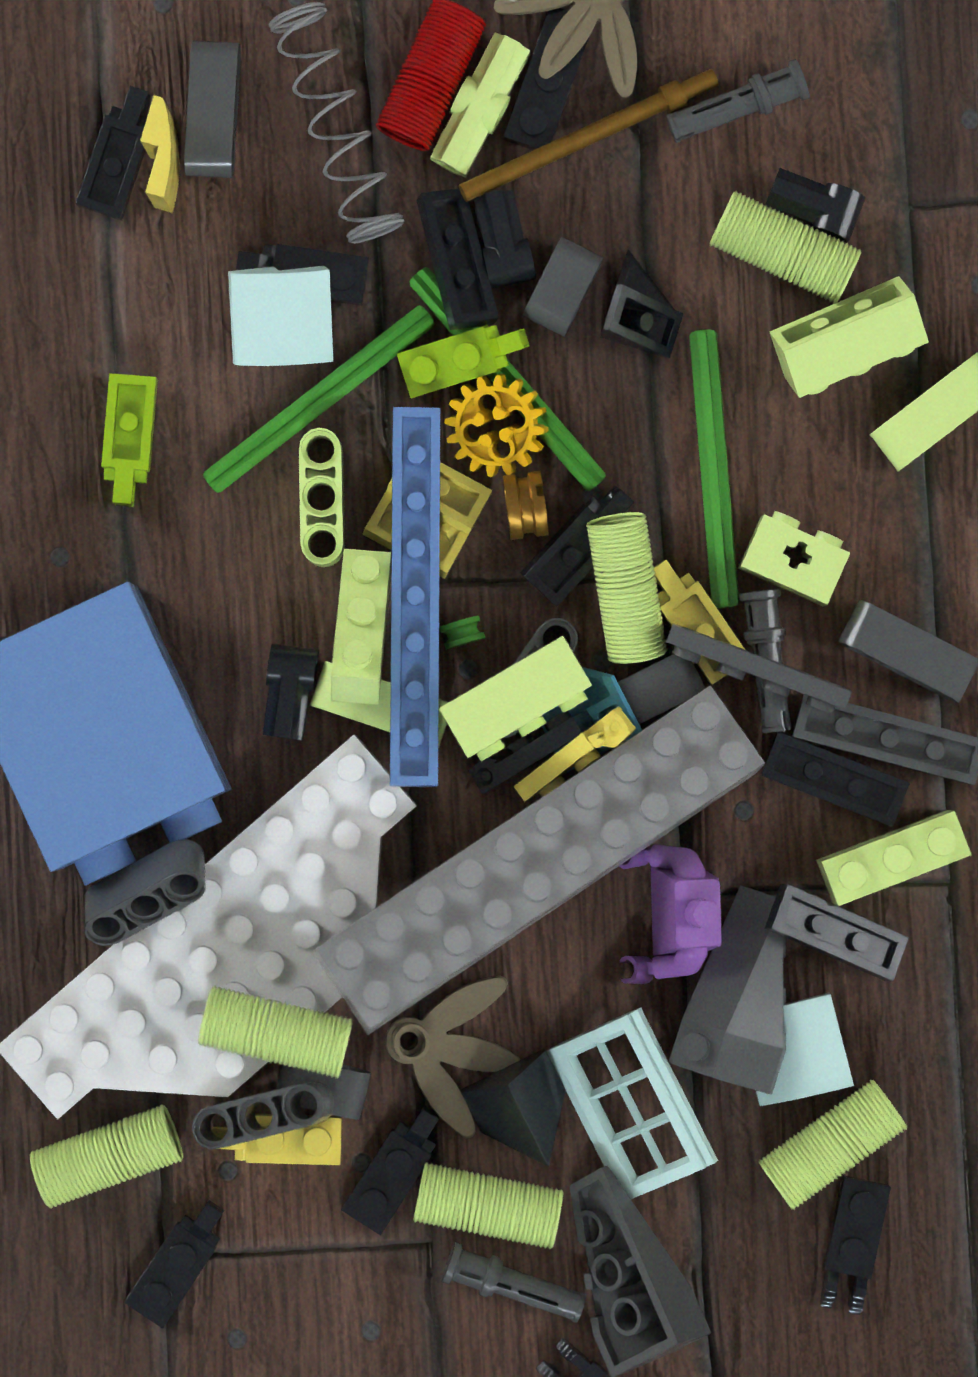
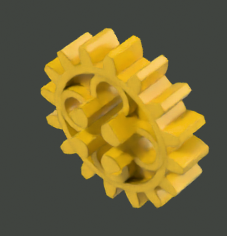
[444,374,548,477]

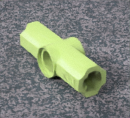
[430,32,530,178]

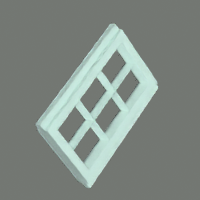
[546,1007,718,1199]

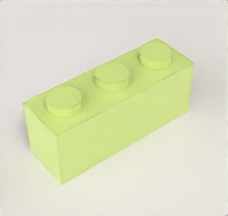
[770,276,929,398]
[331,549,391,705]
[439,636,592,761]
[816,810,972,906]

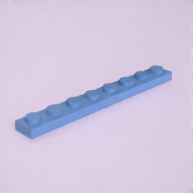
[390,407,440,787]

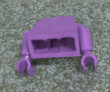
[619,844,722,984]

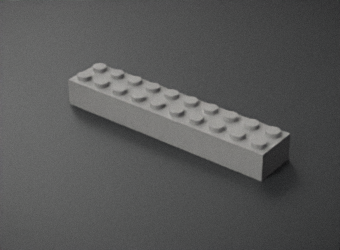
[314,685,765,1035]

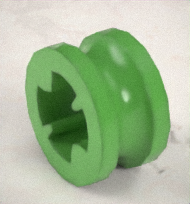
[439,615,486,650]

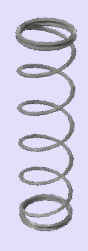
[269,2,405,243]

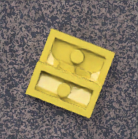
[140,95,180,213]
[363,462,492,579]

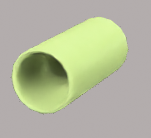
[710,191,861,304]
[586,512,667,664]
[198,986,353,1078]
[758,1080,907,1210]
[30,1104,183,1209]
[413,1162,563,1249]

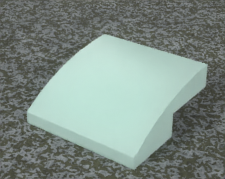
[228,266,333,366]
[755,993,854,1106]

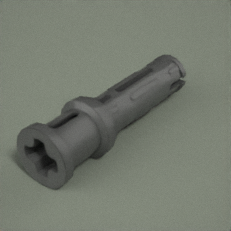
[666,59,810,143]
[738,588,792,733]
[441,1242,586,1323]

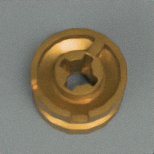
[503,471,549,540]

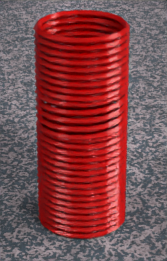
[375,0,486,151]

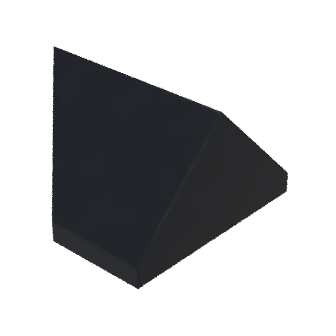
[601,249,684,358]
[460,1048,566,1167]

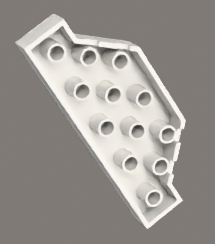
[0,735,417,1120]

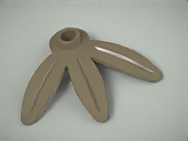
[494,0,637,97]
[385,976,521,1138]

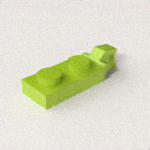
[397,325,530,398]
[101,373,158,507]

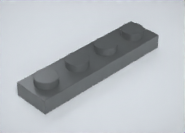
[666,623,852,714]
[791,694,978,785]

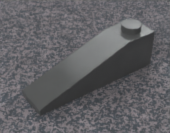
[669,885,786,1094]
[569,1166,711,1377]

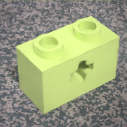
[738,511,850,607]

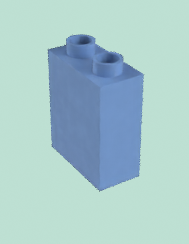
[0,582,232,886]

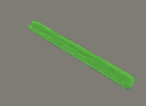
[409,267,606,491]
[203,305,434,493]
[689,329,739,608]

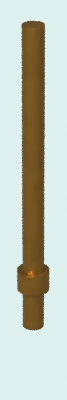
[459,69,719,202]

